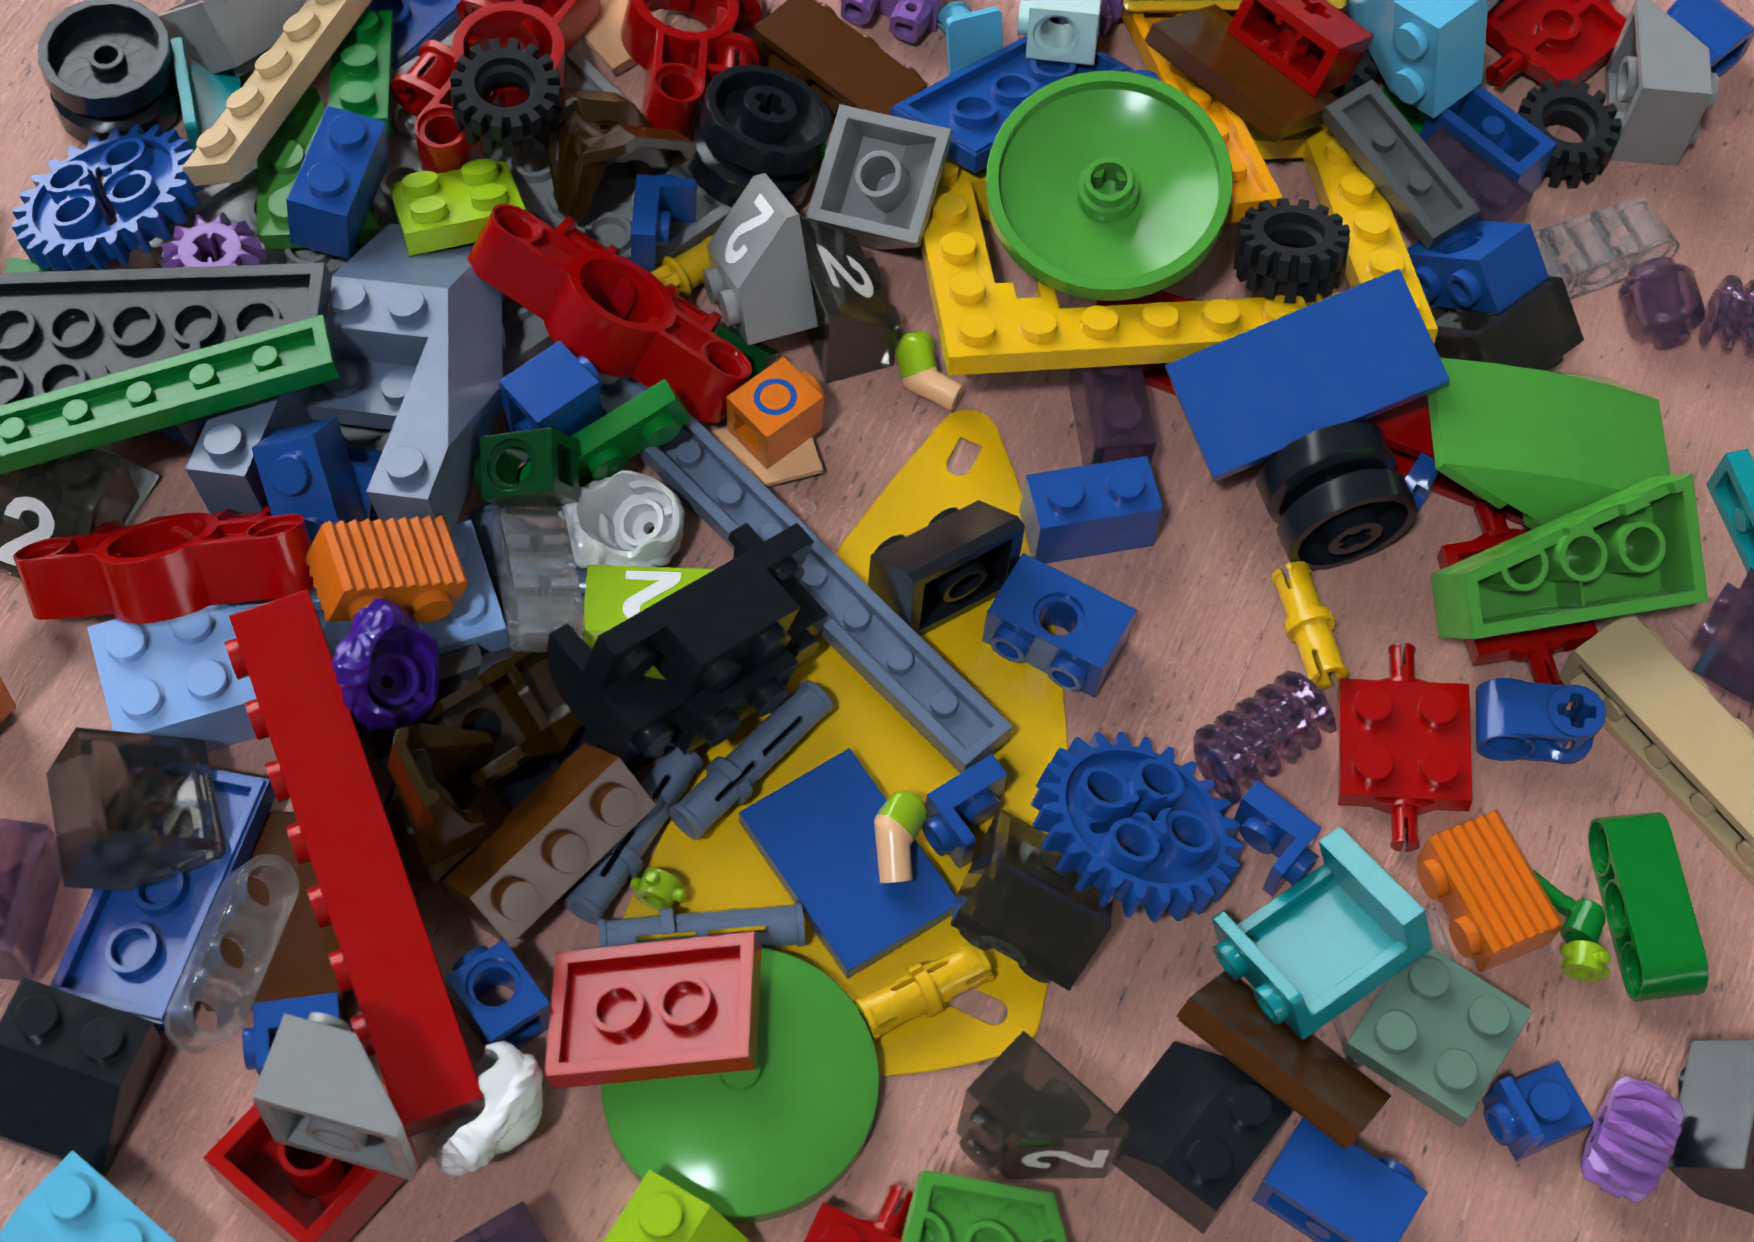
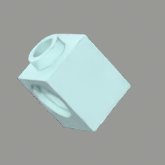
[1017,0,1102,65]

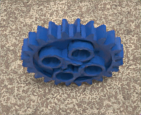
[11,124,205,271]
[1031,731,1243,922]

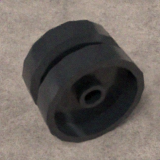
[38,0,182,146]
[687,65,832,207]
[1256,422,1418,570]

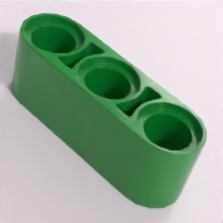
[1588,812,1709,1001]

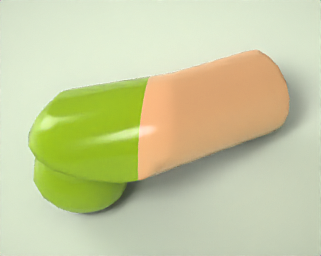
[895,330,965,412]
[874,790,926,883]

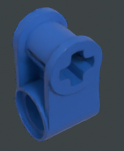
[1476,678,1606,765]

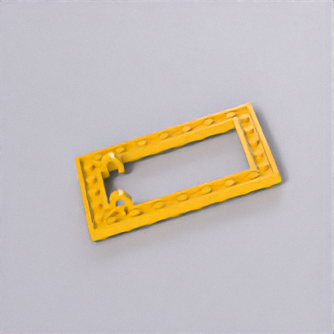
[920,120,1438,376]

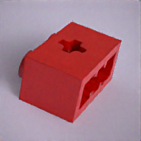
[1226,0,1374,97]

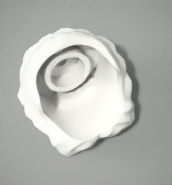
[556,470,685,568]
[429,1041,543,1176]

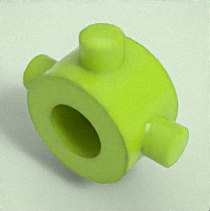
[630,867,687,910]
[1560,940,1611,982]

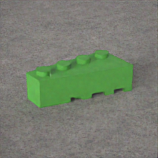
[1431,474,1708,639]

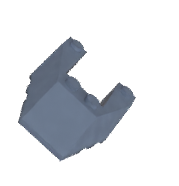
[185,223,505,534]

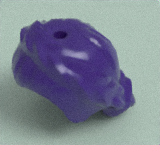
[332,598,439,731]

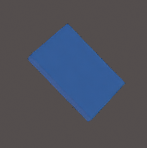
[739,748,960,979]

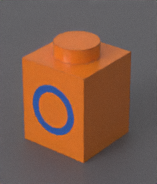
[726,356,825,470]

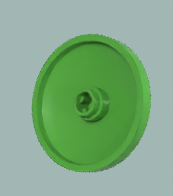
[986,70,1233,301]
[601,948,879,1223]

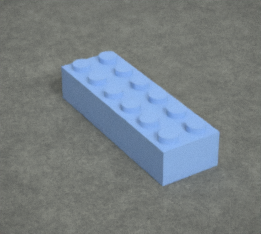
[87,520,510,774]

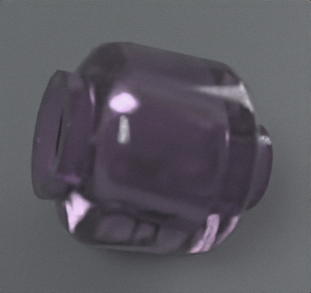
[1618,257,1705,350]

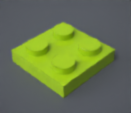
[389,159,526,256]

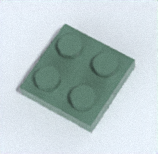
[1342,948,1533,1128]

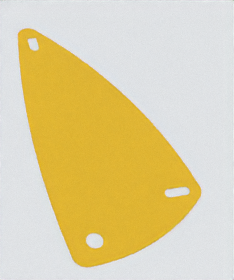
[622,409,1067,1077]

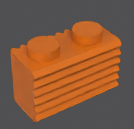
[306,515,469,623]
[1417,810,1564,973]

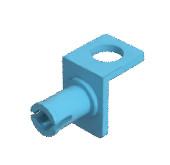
[937,1,1003,76]

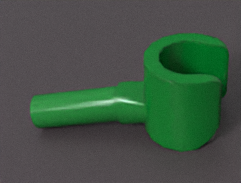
[1533,870,1606,943]

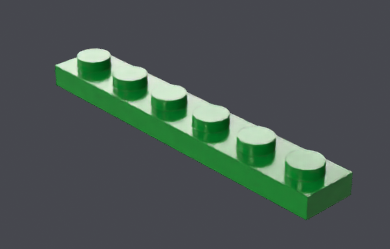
[0,314,340,475]

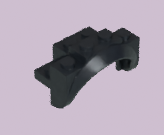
[547,523,828,763]

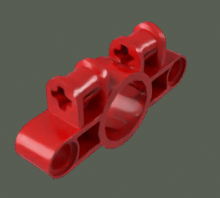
[390,0,601,174]
[621,0,762,137]
[467,204,752,423]
[13,505,315,624]

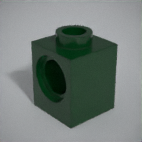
[474,427,579,511]

